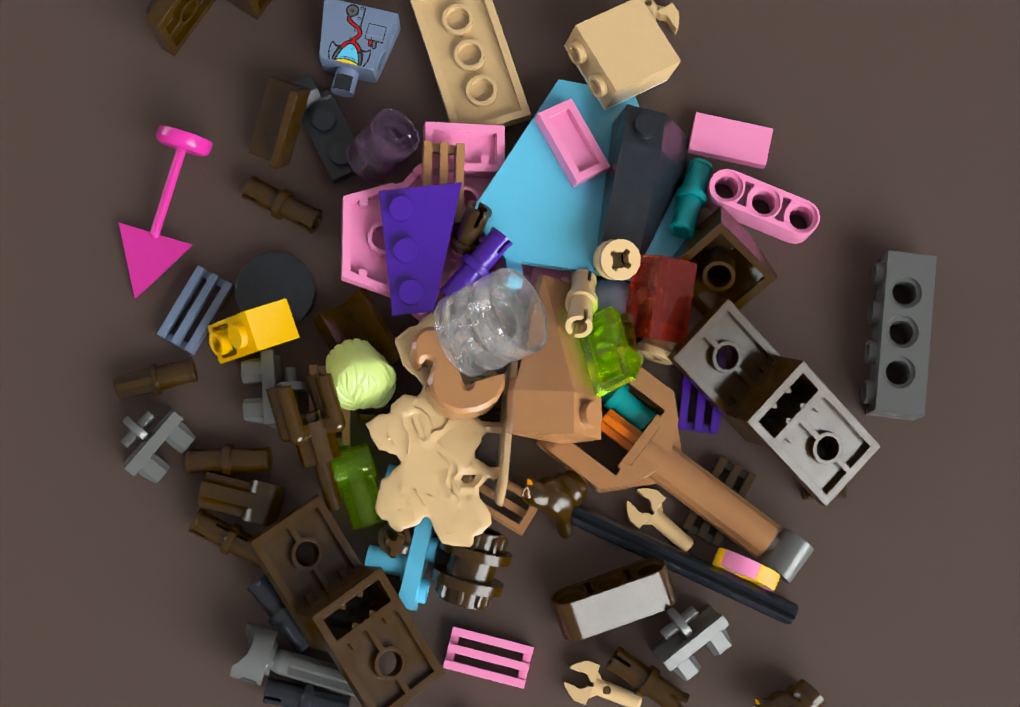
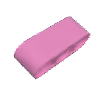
[705,169,820,244]

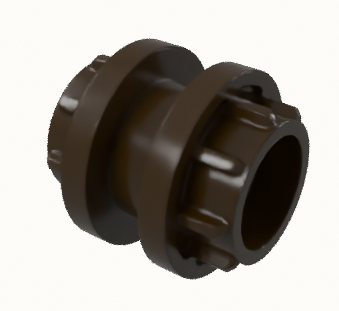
[431,527,512,610]

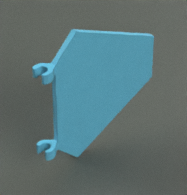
[475,79,686,314]

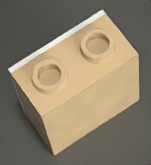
[564,0,681,111]

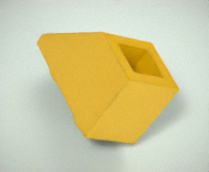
[207,299,300,364]

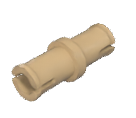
[565,269,598,338]

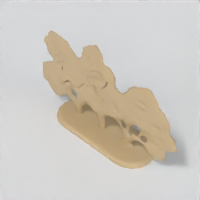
[366,300,519,548]

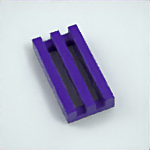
[678,352,727,434]

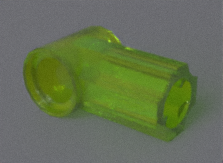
[331,442,385,530]

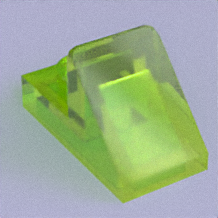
[579,306,644,397]

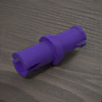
[439,227,513,307]

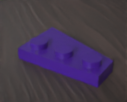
[379,182,462,316]

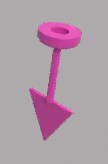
[119,125,213,298]

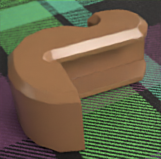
[409,327,505,420]

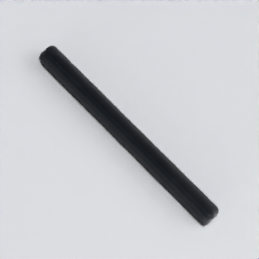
[571,504,799,625]

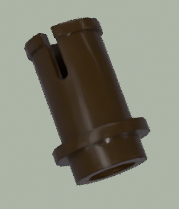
[450,200,492,256]

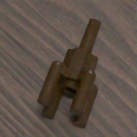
[266,372,346,511]

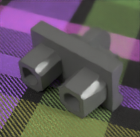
[241,350,309,429]
[120,408,196,483]
[650,604,732,681]

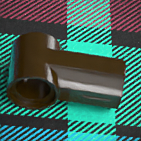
[197,472,286,527]

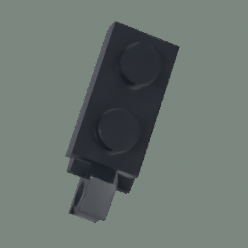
[295,73,369,184]

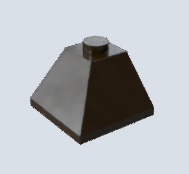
[661,206,777,317]

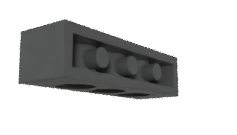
[861,250,937,421]

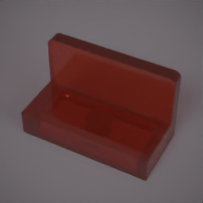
[623,255,697,343]

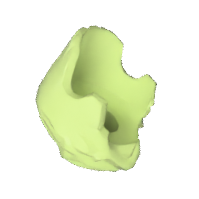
[326,338,397,411]

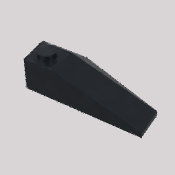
[594,104,689,278]

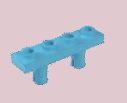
[365,464,440,611]

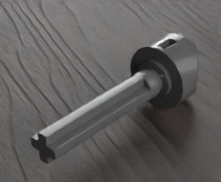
[229,621,356,697]

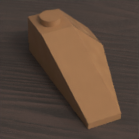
[506,275,603,444]

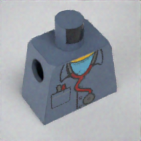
[319,0,401,98]

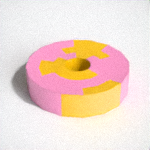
[712,548,780,591]

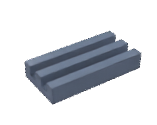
[157,265,235,355]

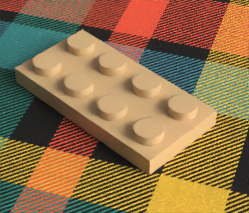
[409,0,531,127]

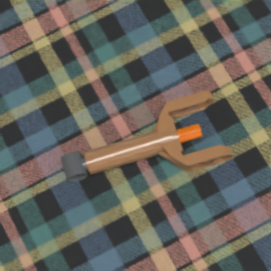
[536,347,814,584]

